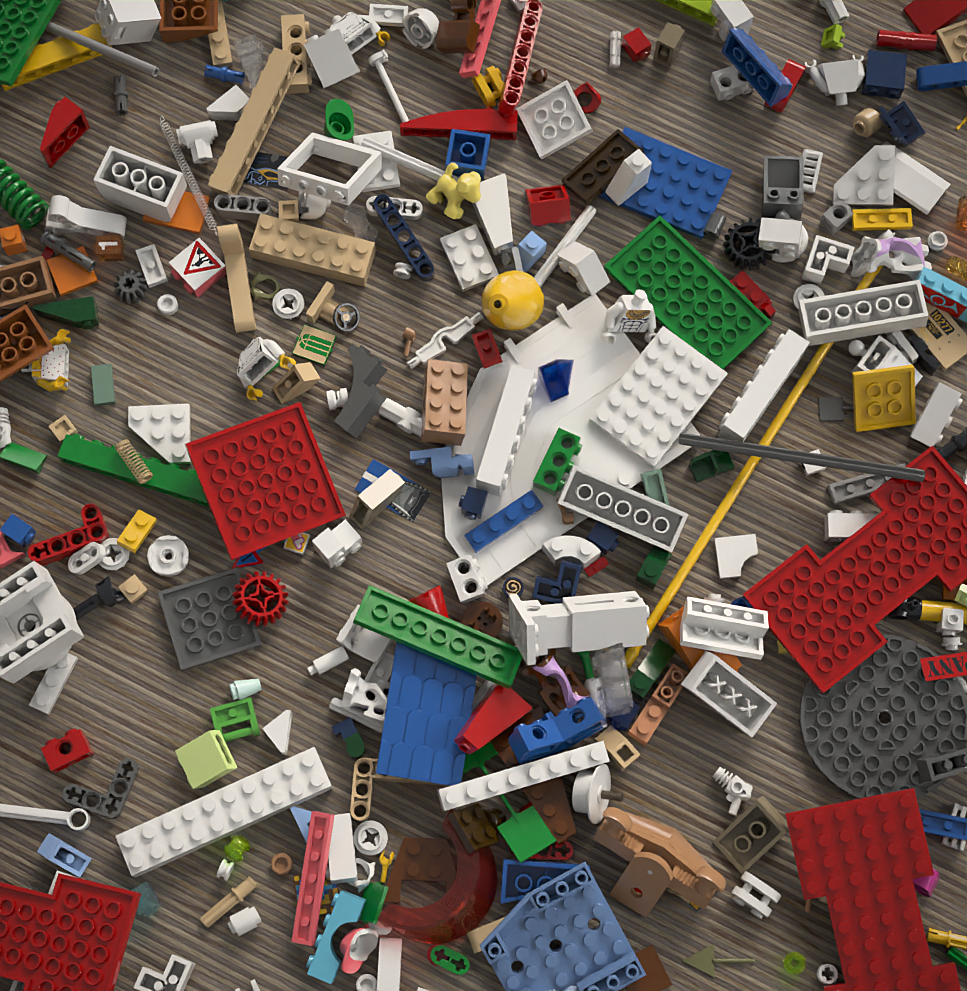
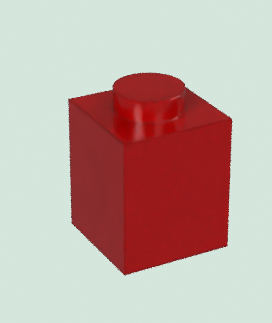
[621,27,652,63]

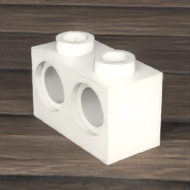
[710,66,754,101]
[446,554,488,604]

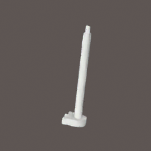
[368,50,409,123]

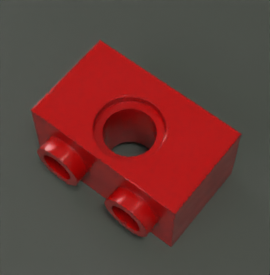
[41,728,94,773]

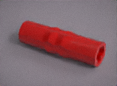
[876,30,937,51]

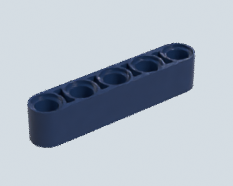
[374,194,435,281]

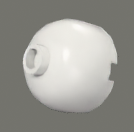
[402,8,439,49]
[298,191,331,219]

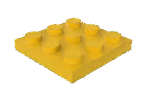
[852,365,916,432]

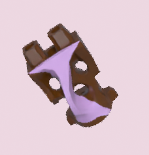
[520,648,590,716]

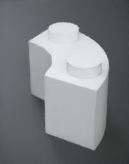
[542,536,601,569]

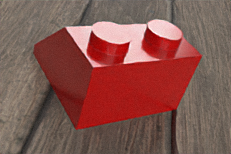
[525,184,571,227]

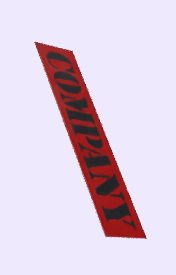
[920,652,967,681]

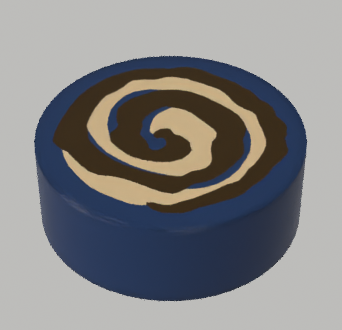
[503,577,524,598]

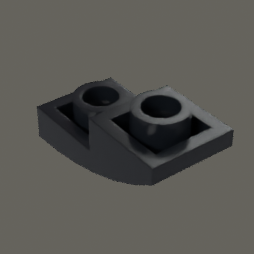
[908,334,940,376]

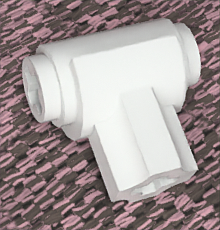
[176,120,218,164]

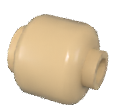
[853,108,882,137]

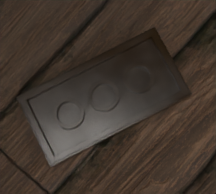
[561,129,645,206]

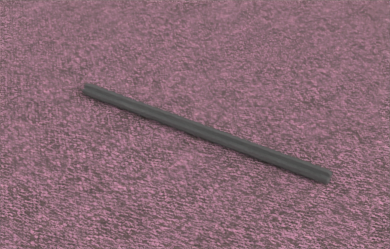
[678,433,925,482]

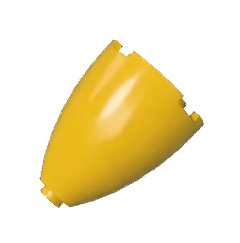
[481,270,544,331]

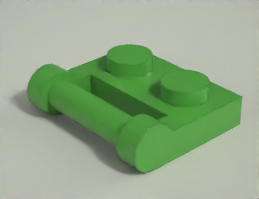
[210,697,261,743]

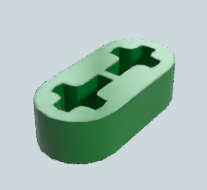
[430,945,470,975]

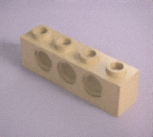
[281,14,312,94]

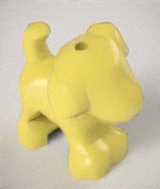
[426,163,481,219]

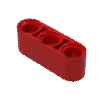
[764,59,806,113]

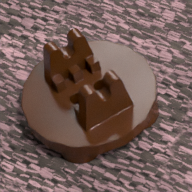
[461,601,503,638]

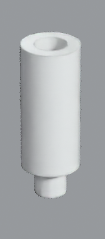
[307,646,349,675]

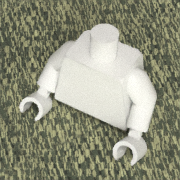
[805,55,865,106]

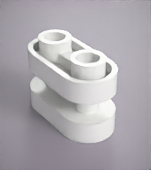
[731,871,781,919]

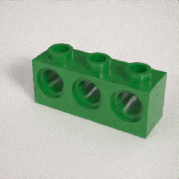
[532,428,583,496]

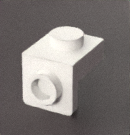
[936,608,964,637]

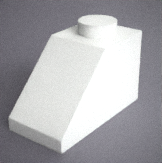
[206,85,249,121]

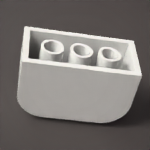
[93,146,187,222]

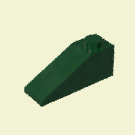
[33,296,99,329]
[624,639,676,701]

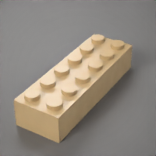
[249,213,376,287]

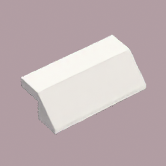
[882,141,950,215]
[680,597,769,660]

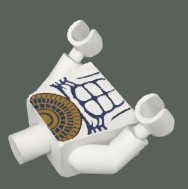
[601,290,656,344]

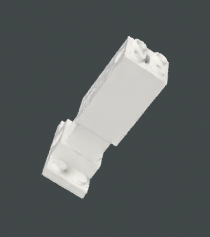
[509,591,650,665]

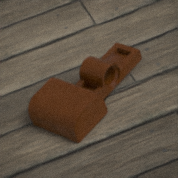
[435,0,480,54]

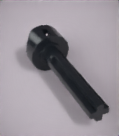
[73,576,125,621]

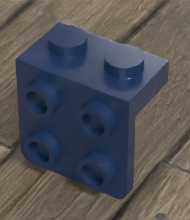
[879,101,926,147]

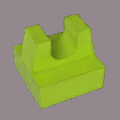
[821,23,845,50]

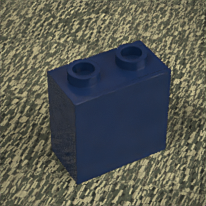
[862,50,907,99]

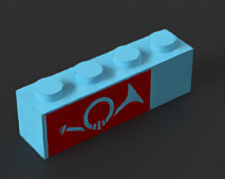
[913,267,967,323]

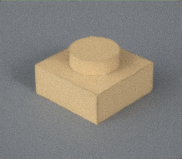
[278,200,299,222]
[49,415,78,444]
[119,574,148,604]

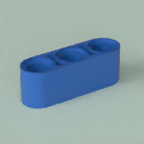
[916,61,967,91]

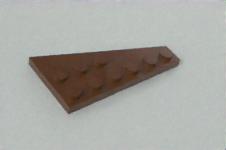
[490,705,577,845]

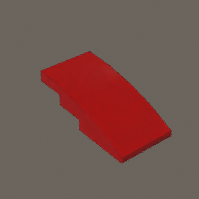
[903,0,967,35]

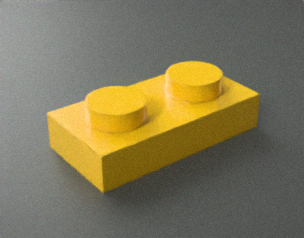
[117,510,157,553]

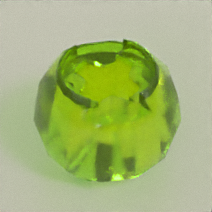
[223,835,251,862]

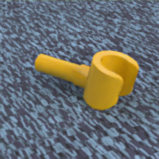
[379,850,394,883]

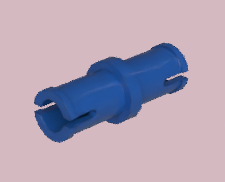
[204,65,245,84]

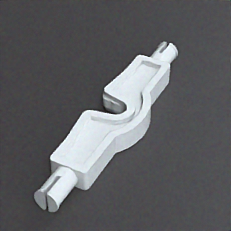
[407,312,484,369]

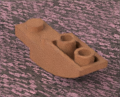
[628,664,688,745]

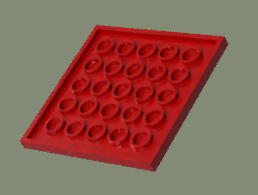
[185,402,346,560]

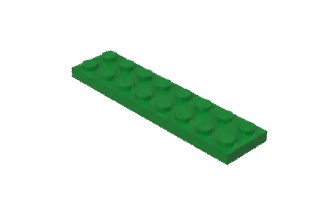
[353,585,522,689]

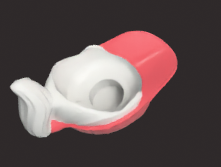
[339,922,392,974]

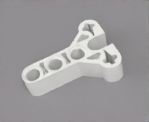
[45,195,127,239]

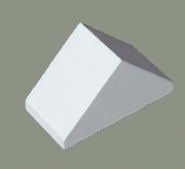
[262,710,292,755]

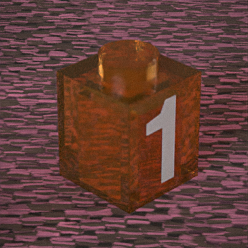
[93,235,124,262]

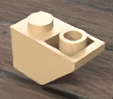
[595,725,640,772]

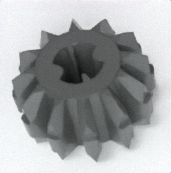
[113,269,148,304]

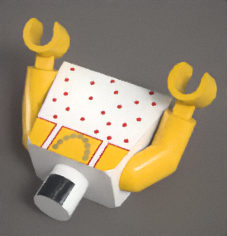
[21,329,71,392]

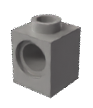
[820,200,853,235]

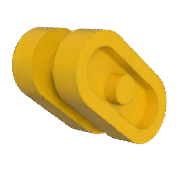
[471,66,504,108]

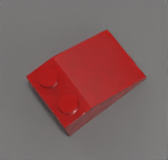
[39,96,90,168]

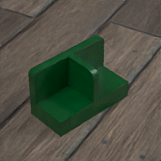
[689,450,734,483]

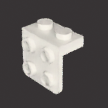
[336,604,393,664]

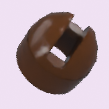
[531,68,548,84]

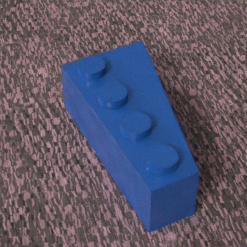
[500,858,590,904]

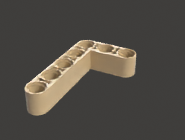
[217,223,256,333]
[350,758,450,822]

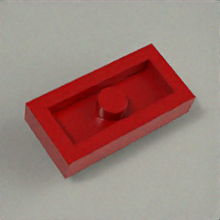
[472,329,503,369]

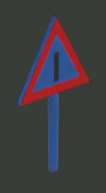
[231,546,268,569]

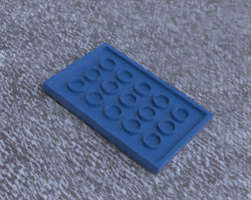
[598,127,732,240]

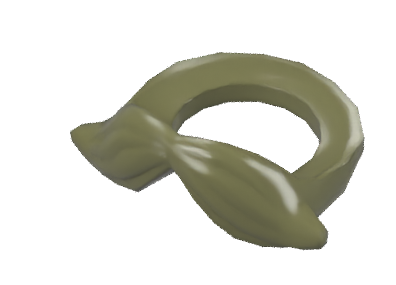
[250,271,280,300]

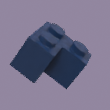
[532,560,582,604]

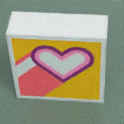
[283,533,310,555]

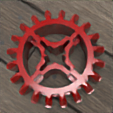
[232,571,289,627]

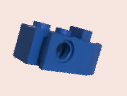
[508,697,607,764]

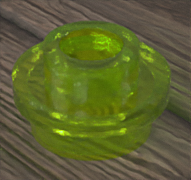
[784,952,806,974]

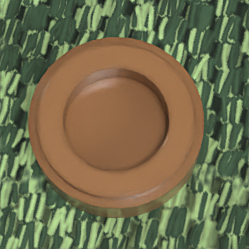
[271,853,293,875]

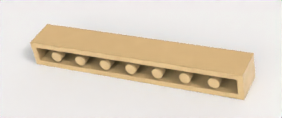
[208,47,300,195]

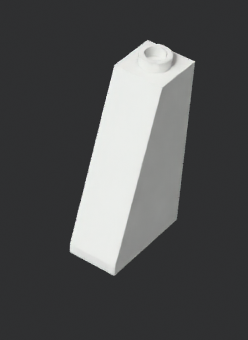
[472,173,513,255]

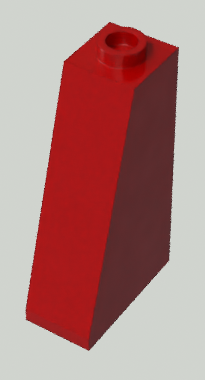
[454,684,532,755]

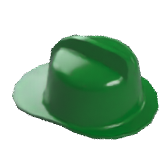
[324,99,354,141]

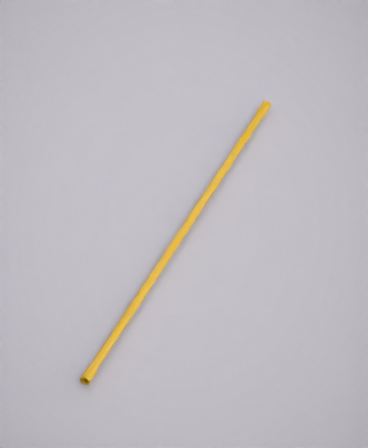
[619,265,884,670]

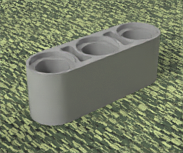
[214,194,273,221]

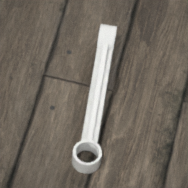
[0,804,90,831]

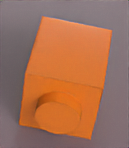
[0,224,28,256]

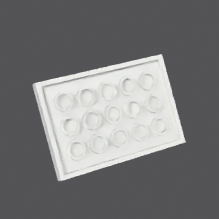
[589,326,728,468]

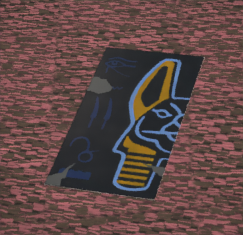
[243,152,288,190]

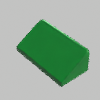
[0,442,47,474]

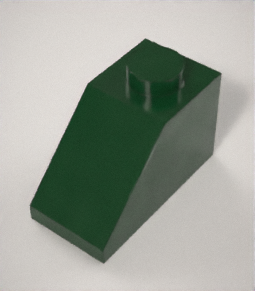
[635,545,672,590]

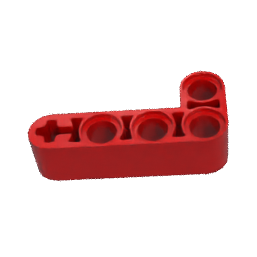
[28,504,109,566]

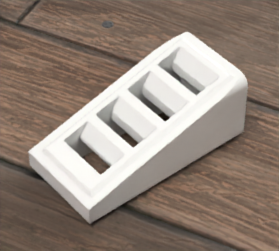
[801,149,823,194]

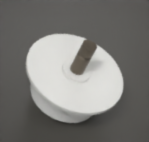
[572,764,624,824]

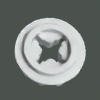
[793,284,825,310]
[272,289,304,320]
[99,538,130,571]
[353,821,388,856]

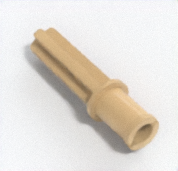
[200,876,258,927]

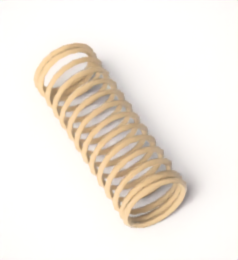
[115,439,153,484]

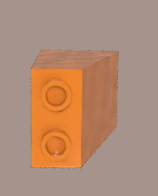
[657,605,742,672]

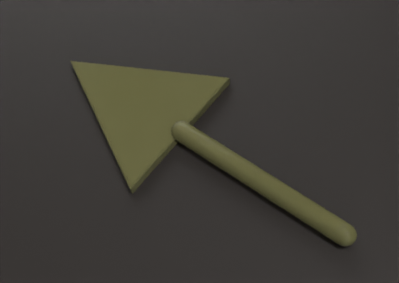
[682,944,755,978]

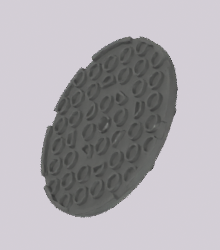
[799,634,967,798]

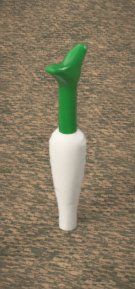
[570,649,607,728]

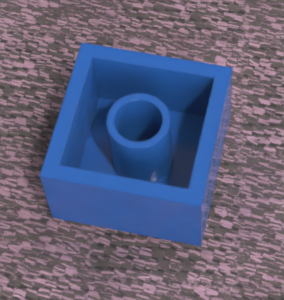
[445,129,490,180]

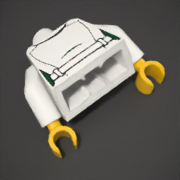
[330,12,390,54]
[237,337,296,401]

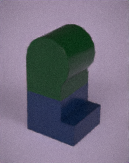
[331,717,366,759]

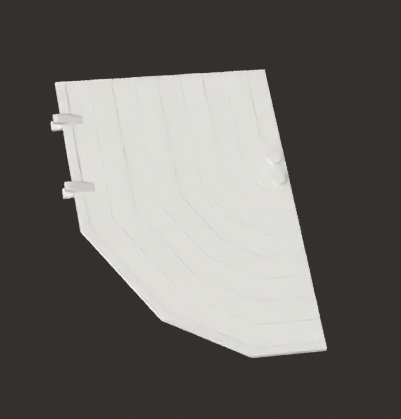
[441,294,700,586]

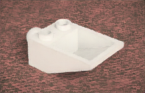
[849,335,923,386]

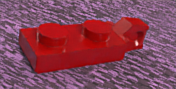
[730,270,776,319]

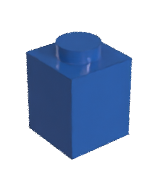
[0,514,36,548]

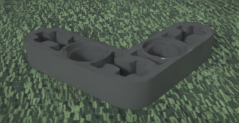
[62,758,139,818]

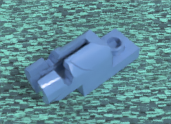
[410,447,475,478]

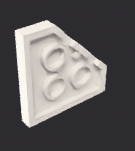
[833,145,895,206]
[128,403,191,465]

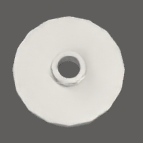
[147,535,189,577]

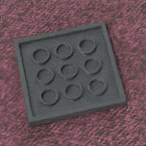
[158,567,262,671]

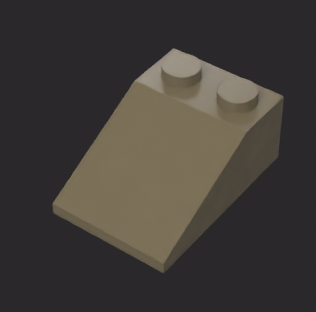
[713,796,789,874]

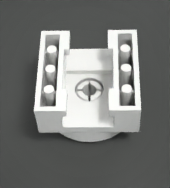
[0,561,84,684]

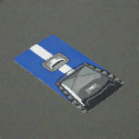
[355,459,431,522]

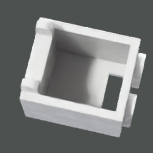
[95,0,161,45]

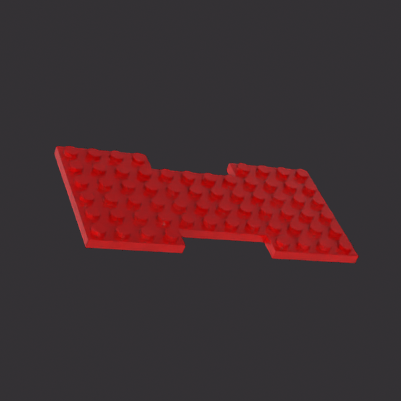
[742,445,967,694]
[785,788,961,991]
[0,873,141,991]

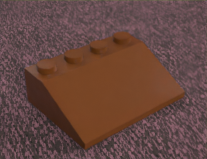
[159,0,218,42]
[0,304,54,382]

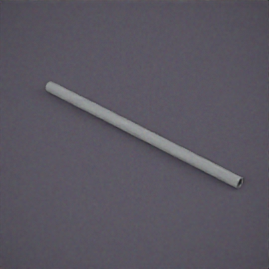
[45,22,159,77]

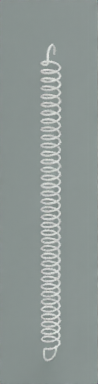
[160,116,217,236]

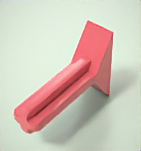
[0,531,27,569]

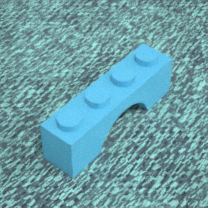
[306,890,367,984]

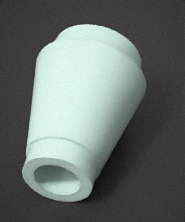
[229,678,262,701]

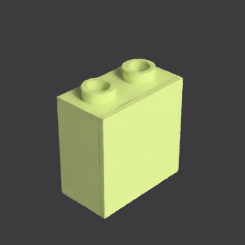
[175,730,237,789]

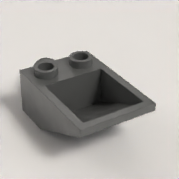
[761,155,803,220]

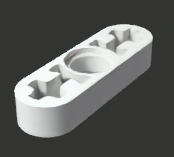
[366,196,423,220]

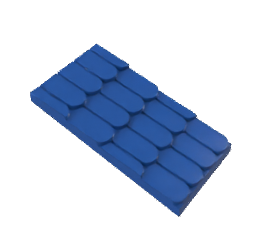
[376,642,477,786]

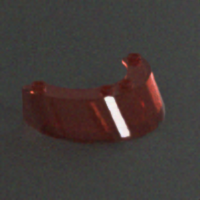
[378,809,497,944]

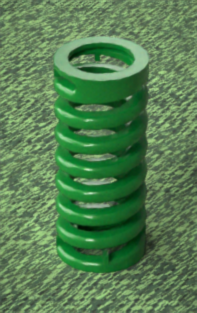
[0,159,49,230]

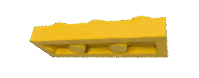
[851,208,913,231]

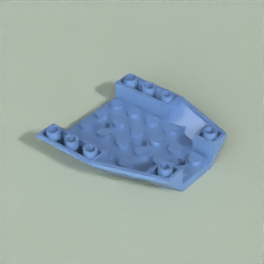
[479,862,646,991]

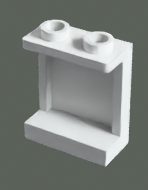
[304,26,360,88]

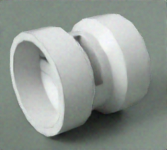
[327,388,348,411]

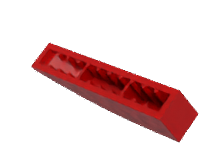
[400,108,518,140]

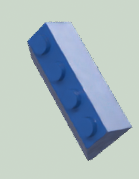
[721,28,793,107]

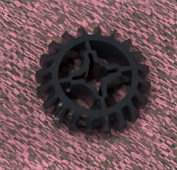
[723,218,776,271]

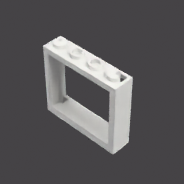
[277,132,382,206]

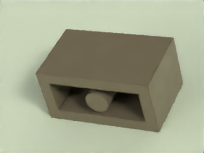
[653,22,685,67]

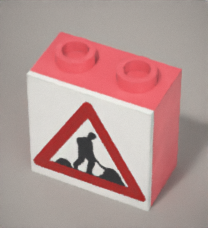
[169,238,227,298]

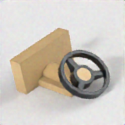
[306,281,359,331]

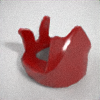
[574,82,601,114]

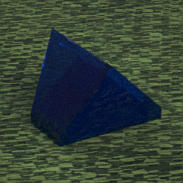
[538,359,574,402]

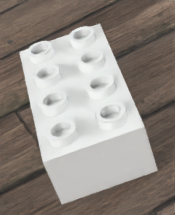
[681,651,777,737]

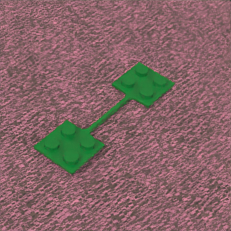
[462,741,556,863]

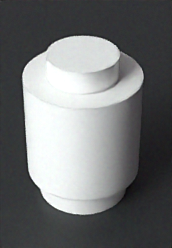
[228,906,262,936]

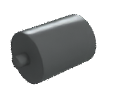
[703,212,726,240]

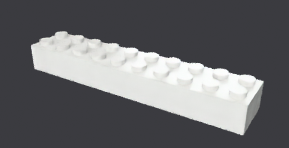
[116,747,333,878]

